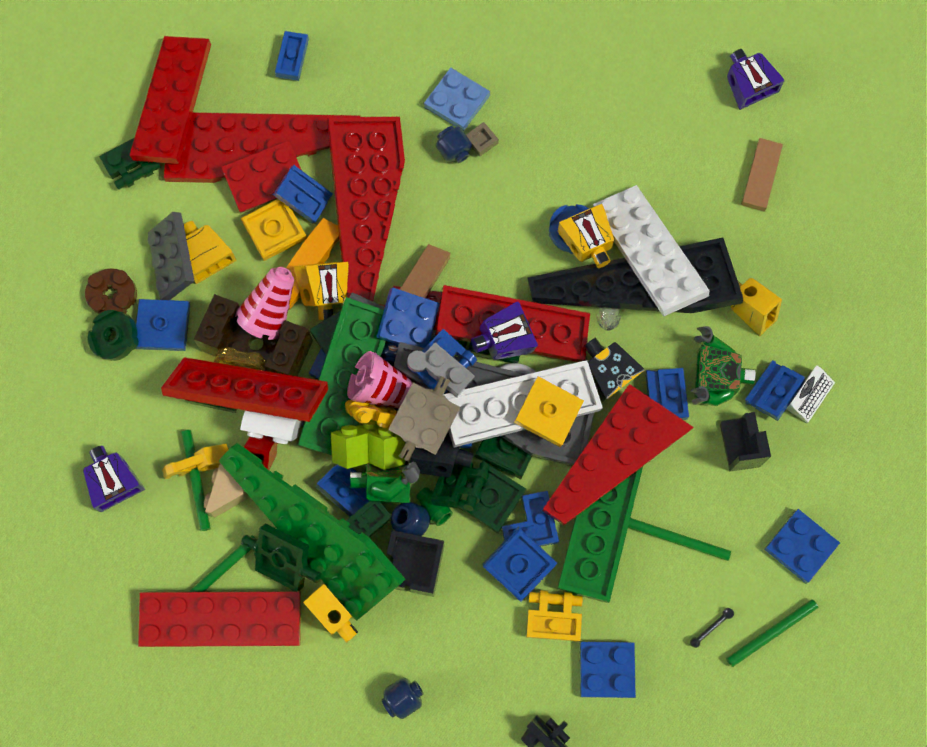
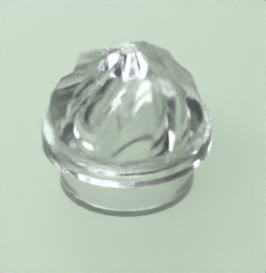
[596,307,621,331]

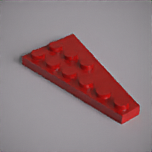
[542,384,694,525]

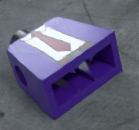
[727,49,785,110]
[471,301,538,360]
[83,446,145,512]

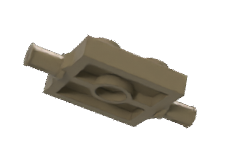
[388,376,461,461]

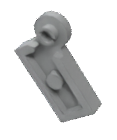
[407,343,475,398]

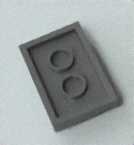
[148,212,194,300]

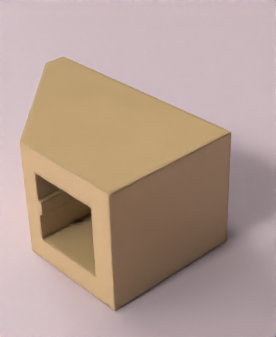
[204,463,248,517]

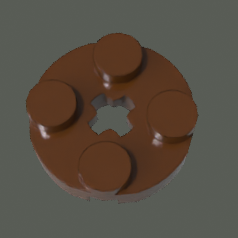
[85,268,137,314]

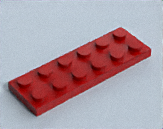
[130,36,211,164]
[435,285,590,362]
[161,357,328,422]
[138,591,301,647]

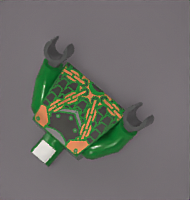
[691,326,756,406]
[350,442,420,503]

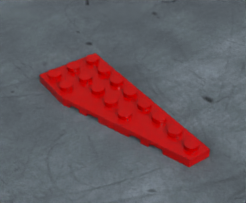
[164,112,361,183]
[327,116,405,301]

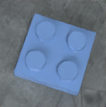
[424,68,490,131]

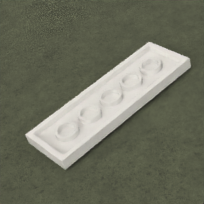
[593,185,709,317]
[443,360,603,448]

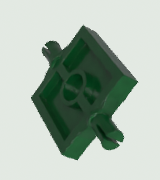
[241,523,321,592]

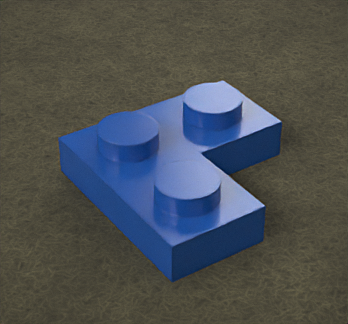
[502,491,559,547]

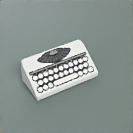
[787,365,835,423]

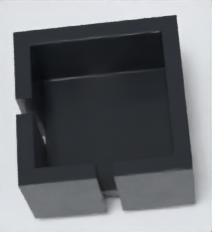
[387,530,445,597]

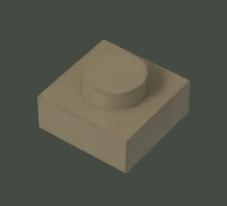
[466,122,499,157]

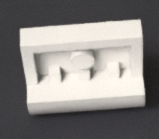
[240,410,305,444]

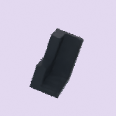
[720,412,771,472]

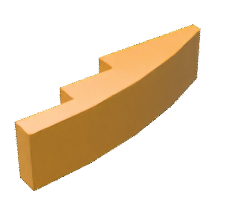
[286,218,339,310]

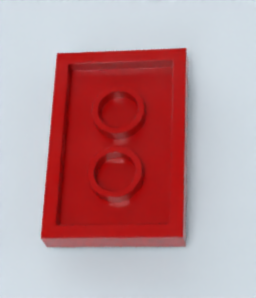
[221,140,301,213]

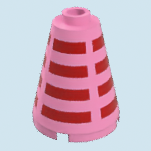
[235,267,294,340]
[347,351,413,409]

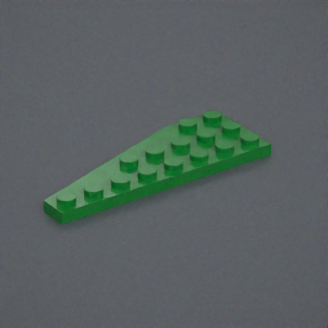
[219,443,405,621]

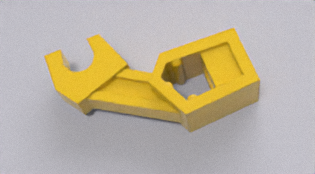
[162,444,228,479]

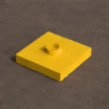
[241,199,307,261]
[514,376,584,447]

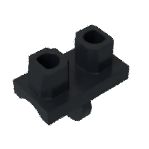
[521,715,570,747]

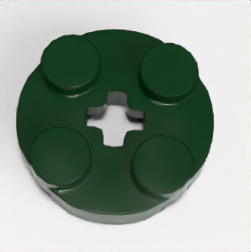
[88,310,139,361]

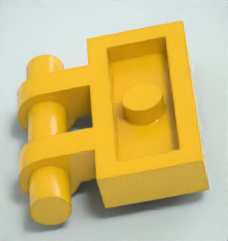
[345,400,398,429]
[526,590,583,642]

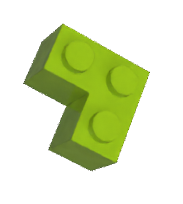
[331,420,405,470]

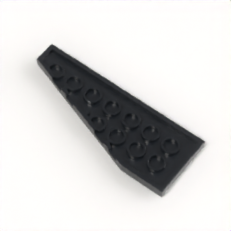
[527,237,743,313]

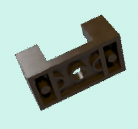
[194,294,313,377]

